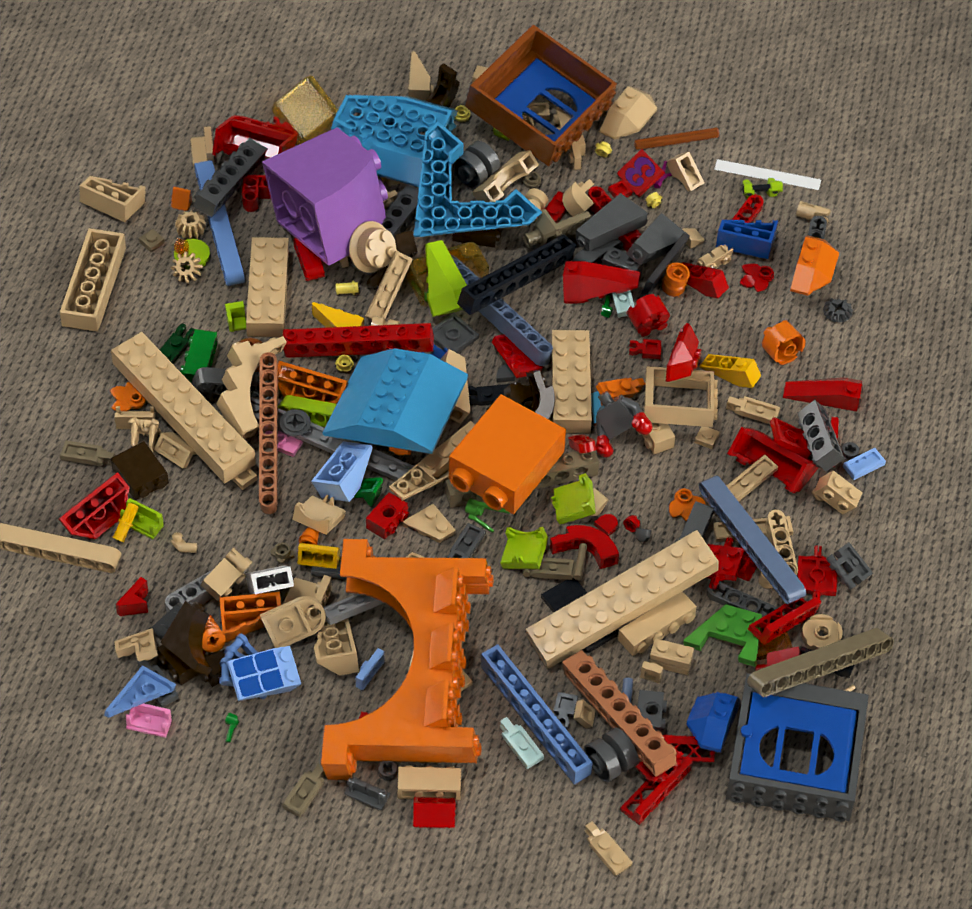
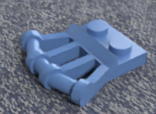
[219,633,267,699]

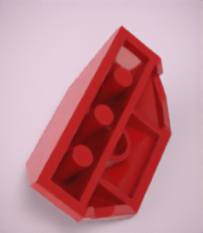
[665,323,701,382]
[59,472,130,539]

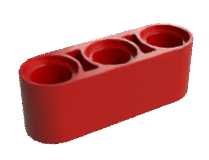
[293,238,325,281]

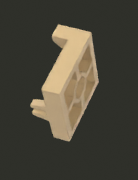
[292,495,346,535]

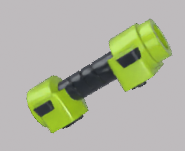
[742,178,783,199]

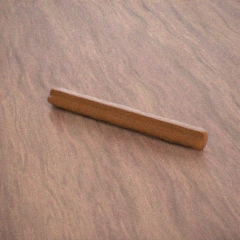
[634,127,719,150]

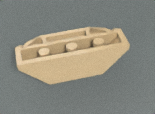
[600,86,657,140]

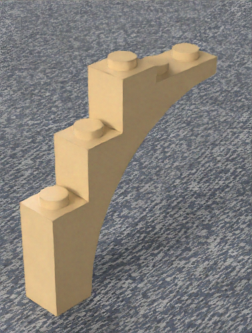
[216,336,287,439]

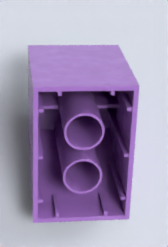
[262,128,388,266]

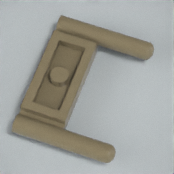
[523,543,587,580]

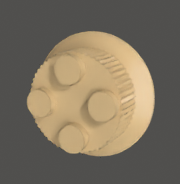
[349,221,397,273]

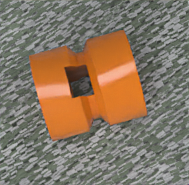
[662,262,690,297]

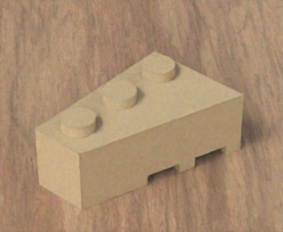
[80,176,145,222]

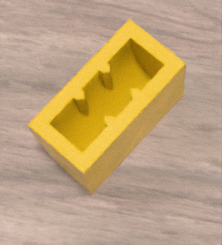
[297,543,340,569]

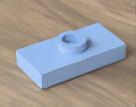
[843,448,886,480]
[356,648,384,690]

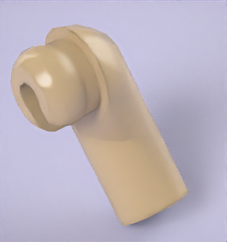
[171,532,197,553]

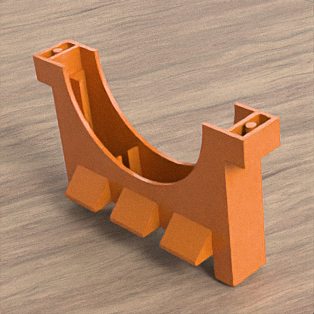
[321,539,494,780]

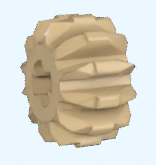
[175,209,206,239]
[171,252,203,283]

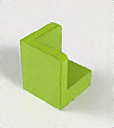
[225,301,246,332]

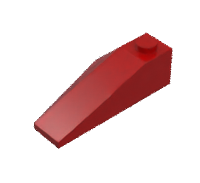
[563,261,641,304]
[783,377,862,412]

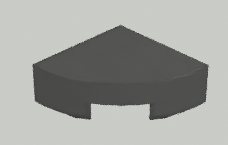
[496,363,515,382]

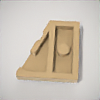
[403,504,456,543]

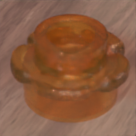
[174,238,189,255]

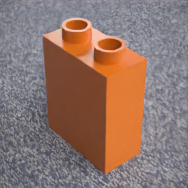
[449,394,566,515]

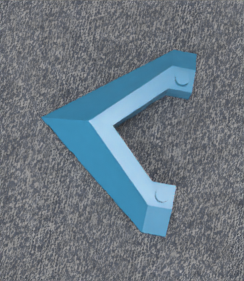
[414,122,542,237]

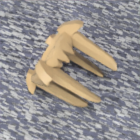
[128,418,162,453]

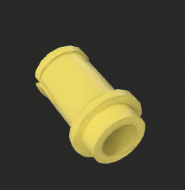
[336,280,359,295]

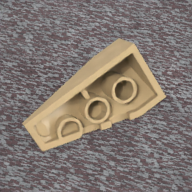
[314,618,359,676]

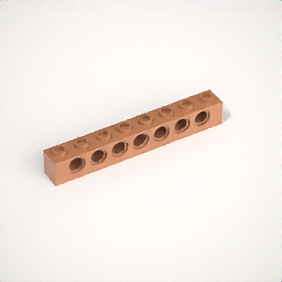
[562,650,677,776]

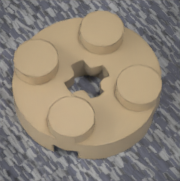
[802,614,842,650]

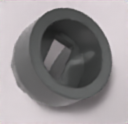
[635,528,652,542]

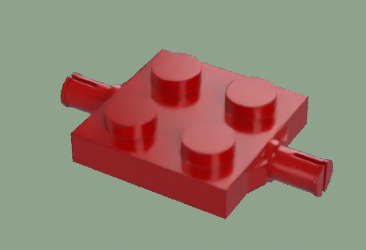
[706,537,746,589]
[797,545,838,600]

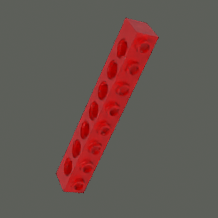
[282,323,434,358]

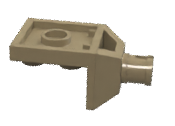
[523,209,591,247]

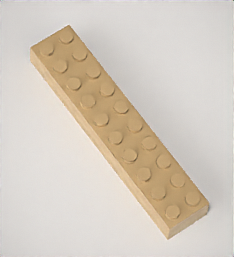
[111,332,256,484]
[526,530,719,669]

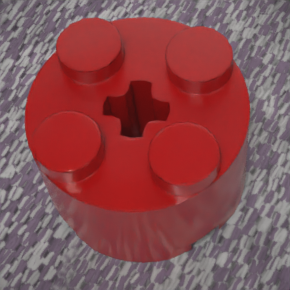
[627,294,670,337]

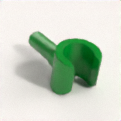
[601,295,613,318]
[225,713,239,743]

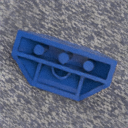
[686,692,741,753]

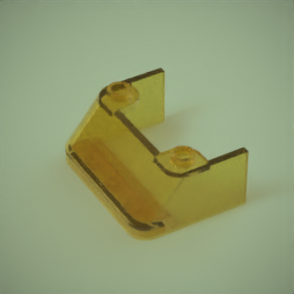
[406,242,489,306]

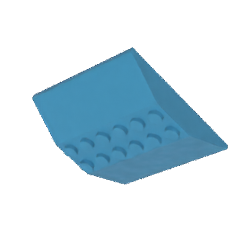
[322,348,468,454]

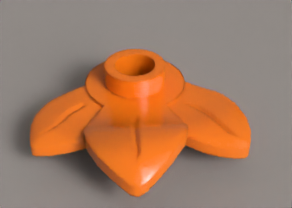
[110,382,146,411]
[669,488,706,521]

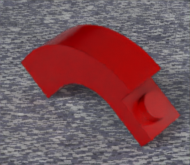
[550,525,619,569]

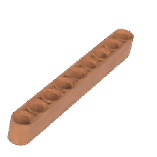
[259,352,278,514]

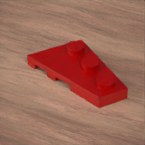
[492,334,543,378]

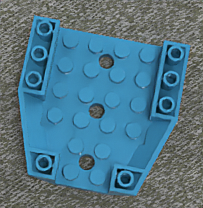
[331,95,458,187]

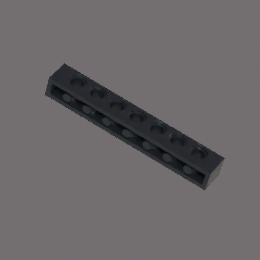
[457,234,577,315]

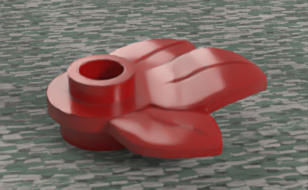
[740,263,774,292]

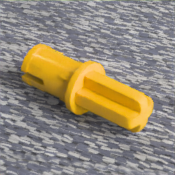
[113,503,139,542]

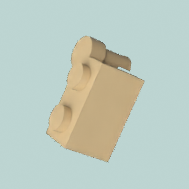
[200,548,253,601]

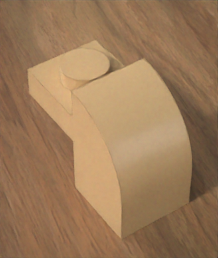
[563,179,594,217]

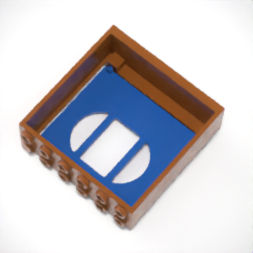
[465,25,617,167]

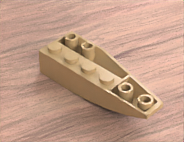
[389,421,475,501]

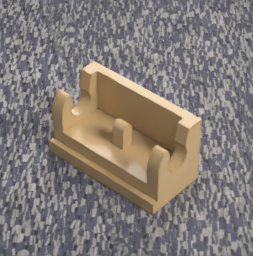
[115,406,156,429]

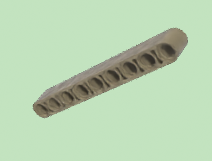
[747,628,894,697]

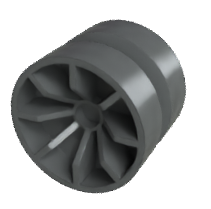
[452,141,500,189]
[584,727,639,783]

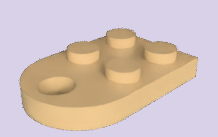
[260,596,326,648]

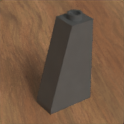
[576,193,647,251]
[626,213,690,265]

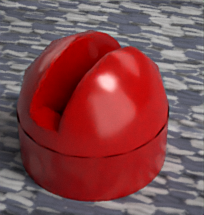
[623,515,640,532]

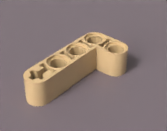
[759,510,798,588]

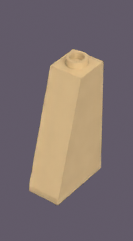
[441,349,470,424]

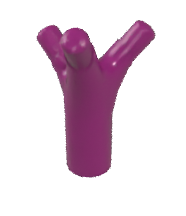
[653,161,672,189]

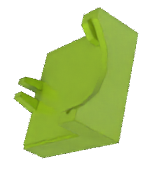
[551,473,596,524]
[500,527,548,569]

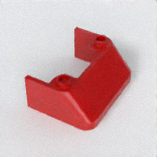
[212,115,298,158]
[727,427,818,493]

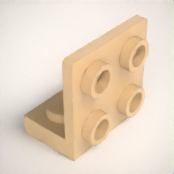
[283,575,332,616]

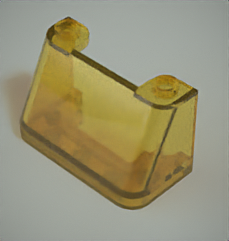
[272,75,338,145]

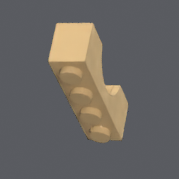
[472,150,539,202]

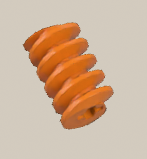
[202,614,226,653]

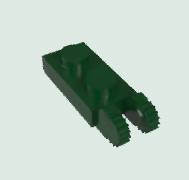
[159,323,195,364]

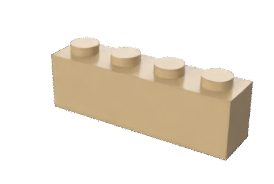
[618,591,697,656]

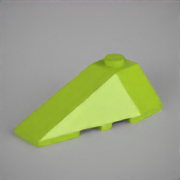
[425,240,467,317]

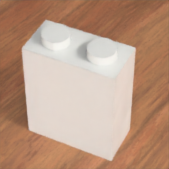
[245,566,294,594]

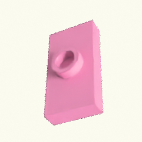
[265,431,303,457]

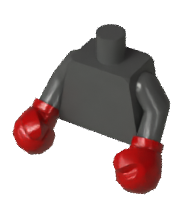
[596,391,653,458]

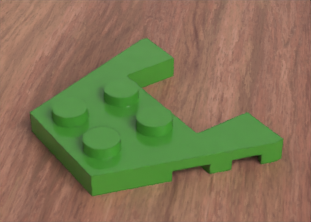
[683,604,762,667]

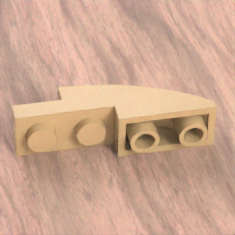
[553,107,586,170]

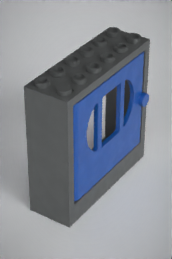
[726,673,869,822]

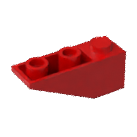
[682,262,729,298]

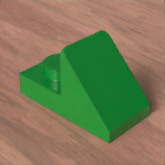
[353,477,384,507]

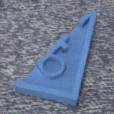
[104,665,176,718]

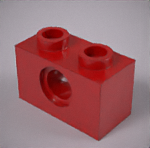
[366,492,409,540]

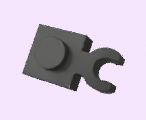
[554,692,578,730]

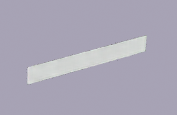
[714,159,821,190]

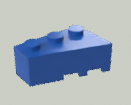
[716,220,778,259]

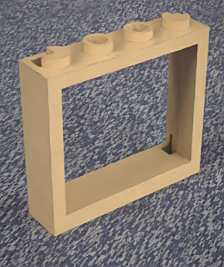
[644,366,718,427]

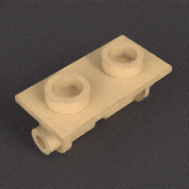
[696,245,733,269]

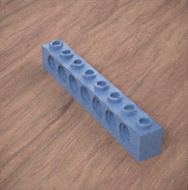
[481,644,593,785]

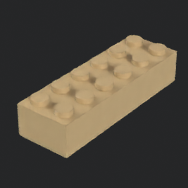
[60,228,126,332]
[246,237,289,337]
[551,330,592,434]

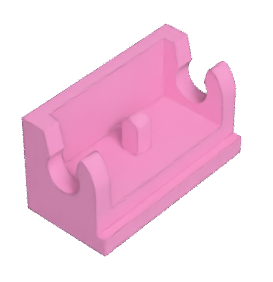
[126,703,172,738]

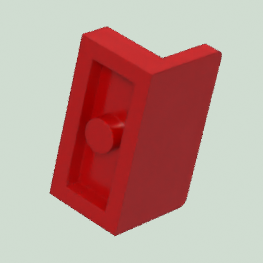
[413,797,456,828]

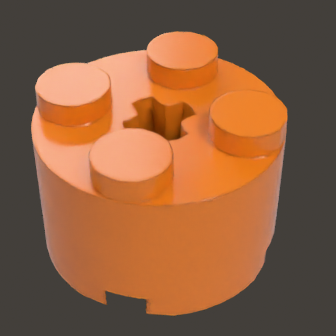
[762,320,805,365]

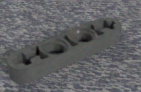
[706,582,777,624]

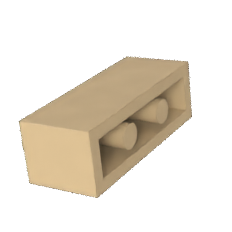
[398,766,461,800]

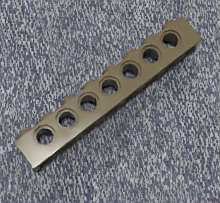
[445,451,599,508]

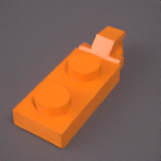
[596,378,645,399]

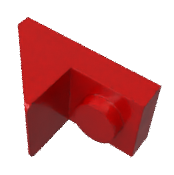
[116,577,148,616]

